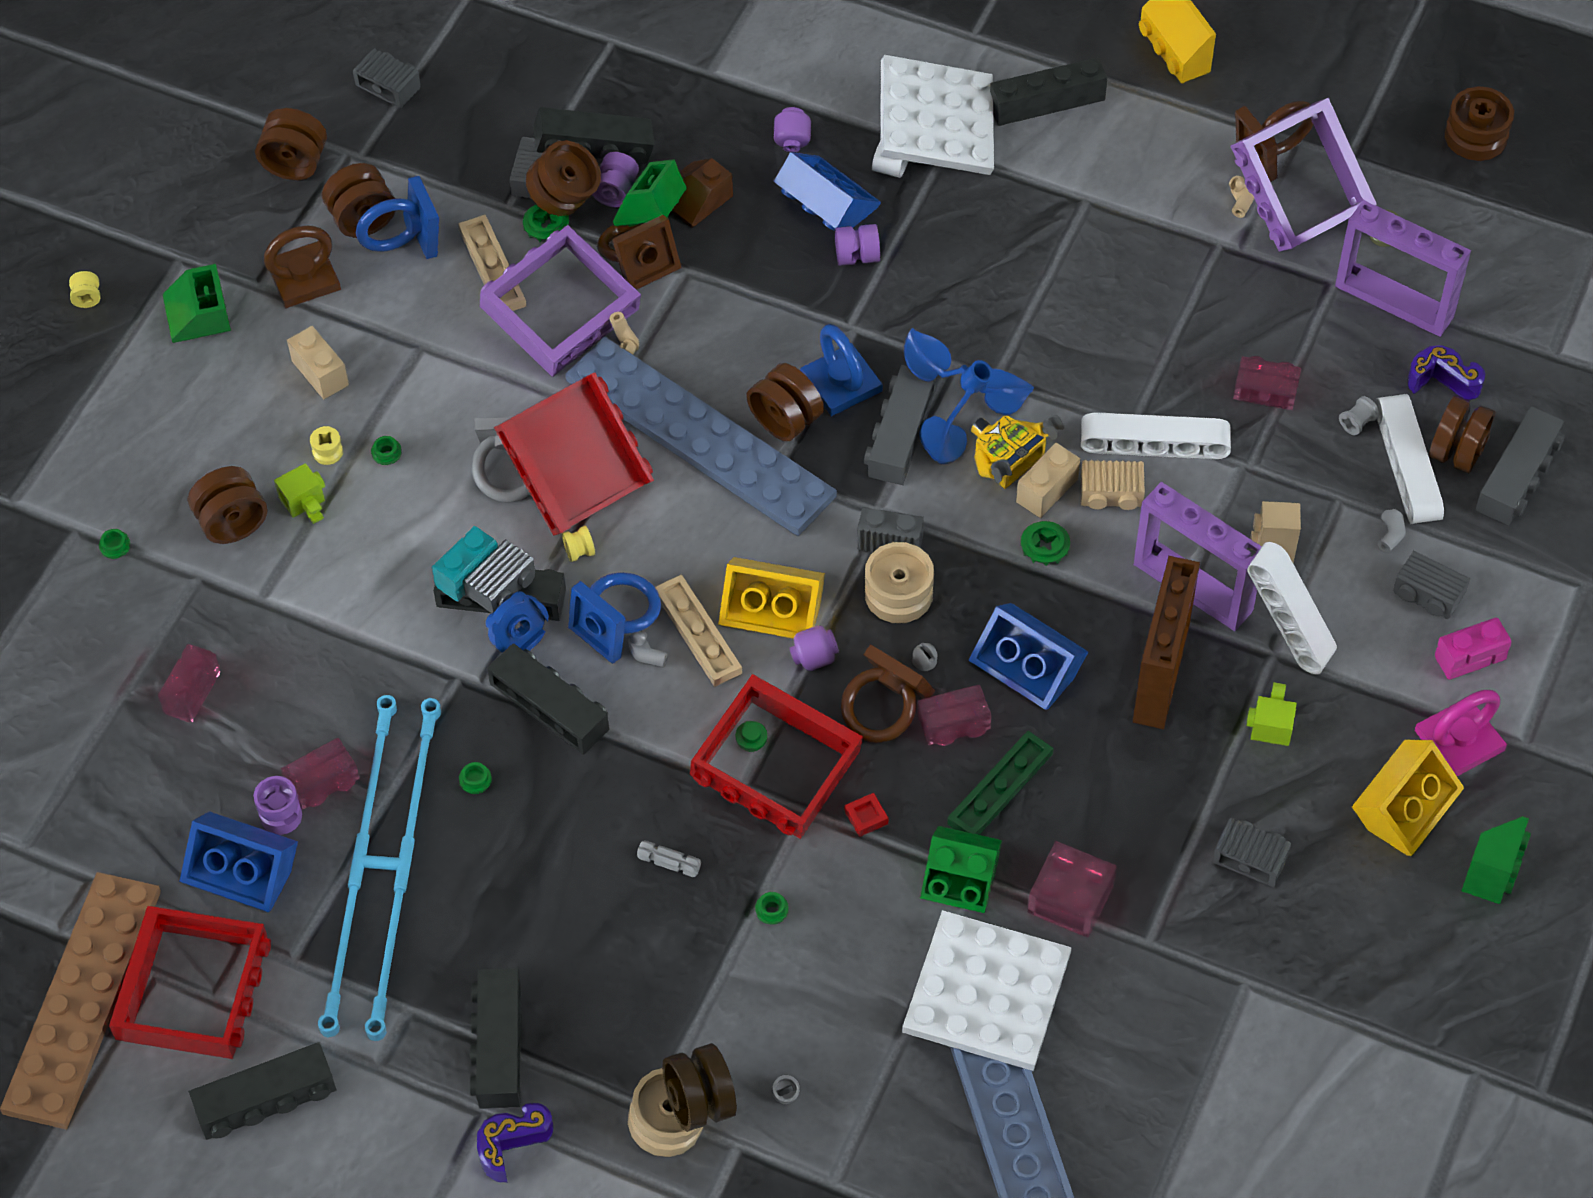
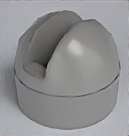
[912,643,938,671]
[772,1075,800,1104]

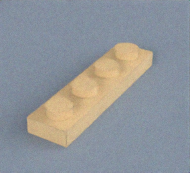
[458,215,526,311]
[655,574,742,687]

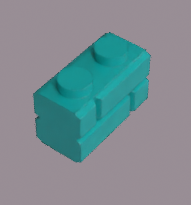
[431,526,498,601]

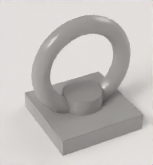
[472,417,531,502]

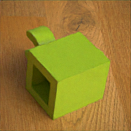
[274,463,326,524]
[1246,682,1297,746]

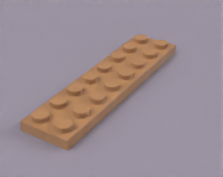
[0,872,161,1130]

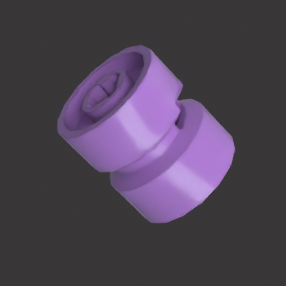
[593,152,639,207]
[835,224,880,266]
[253,776,302,835]

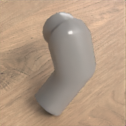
[1378,509,1406,553]
[628,630,667,668]

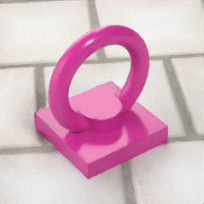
[1414,690,1507,776]

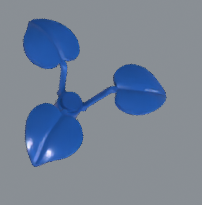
[904,328,1034,464]

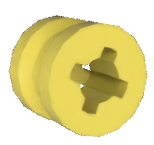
[69,271,100,308]
[310,426,343,465]
[562,526,595,562]

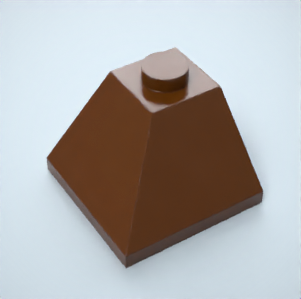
[671,158,733,228]

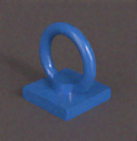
[356,176,439,259]
[800,324,883,416]
[568,572,661,664]

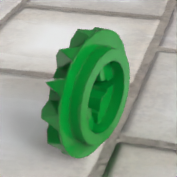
[523,204,569,242]
[1020,521,1070,566]

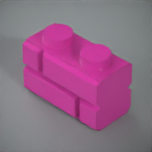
[1435,617,1512,680]

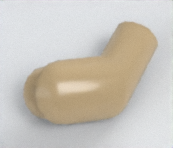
[1229,176,1254,218]
[609,312,639,355]

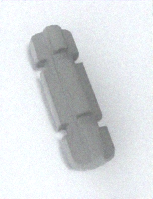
[637,840,701,877]

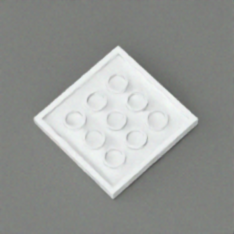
[880,55,994,175]
[902,910,1071,1071]

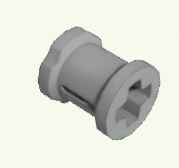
[1339,396,1380,435]

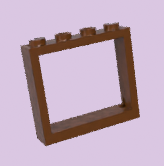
[1133,555,1200,729]

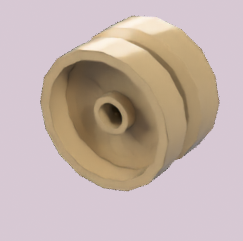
[865,542,934,623]
[628,1068,703,1157]

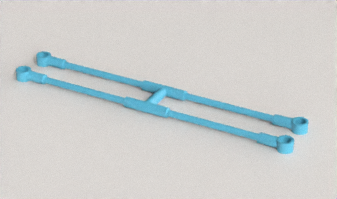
[318,695,441,1041]

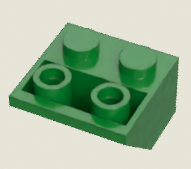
[613,159,687,227]
[162,264,231,343]
[1461,816,1531,904]
[920,826,1002,913]

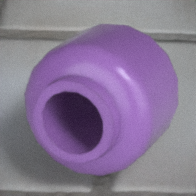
[773,107,811,152]
[790,625,839,671]

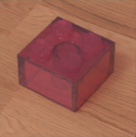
[1027,841,1117,938]

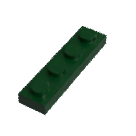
[947,731,1054,835]

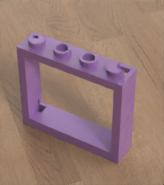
[1230,98,1376,252]
[1335,200,1471,337]
[480,225,641,377]
[1133,482,1262,631]

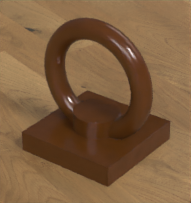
[1235,101,1314,182]
[597,215,682,290]
[264,225,341,309]
[841,644,935,743]

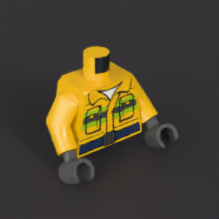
[971,415,1065,489]

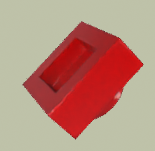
[845,792,889,837]

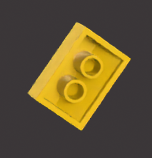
[1139,0,1216,83]
[718,557,825,639]
[1352,740,1464,856]

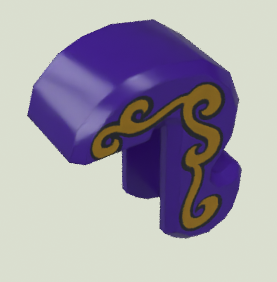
[1408,345,1486,400]
[477,1103,554,1183]

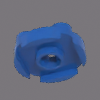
[485,591,549,653]

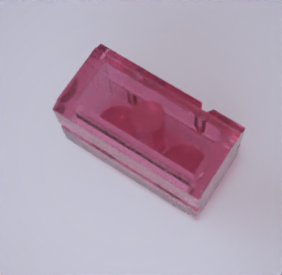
[1233,356,1302,410]
[158,644,221,723]
[917,685,991,746]
[281,738,360,809]

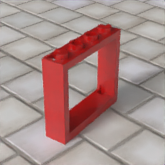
[690,674,863,839]
[109,906,271,1059]

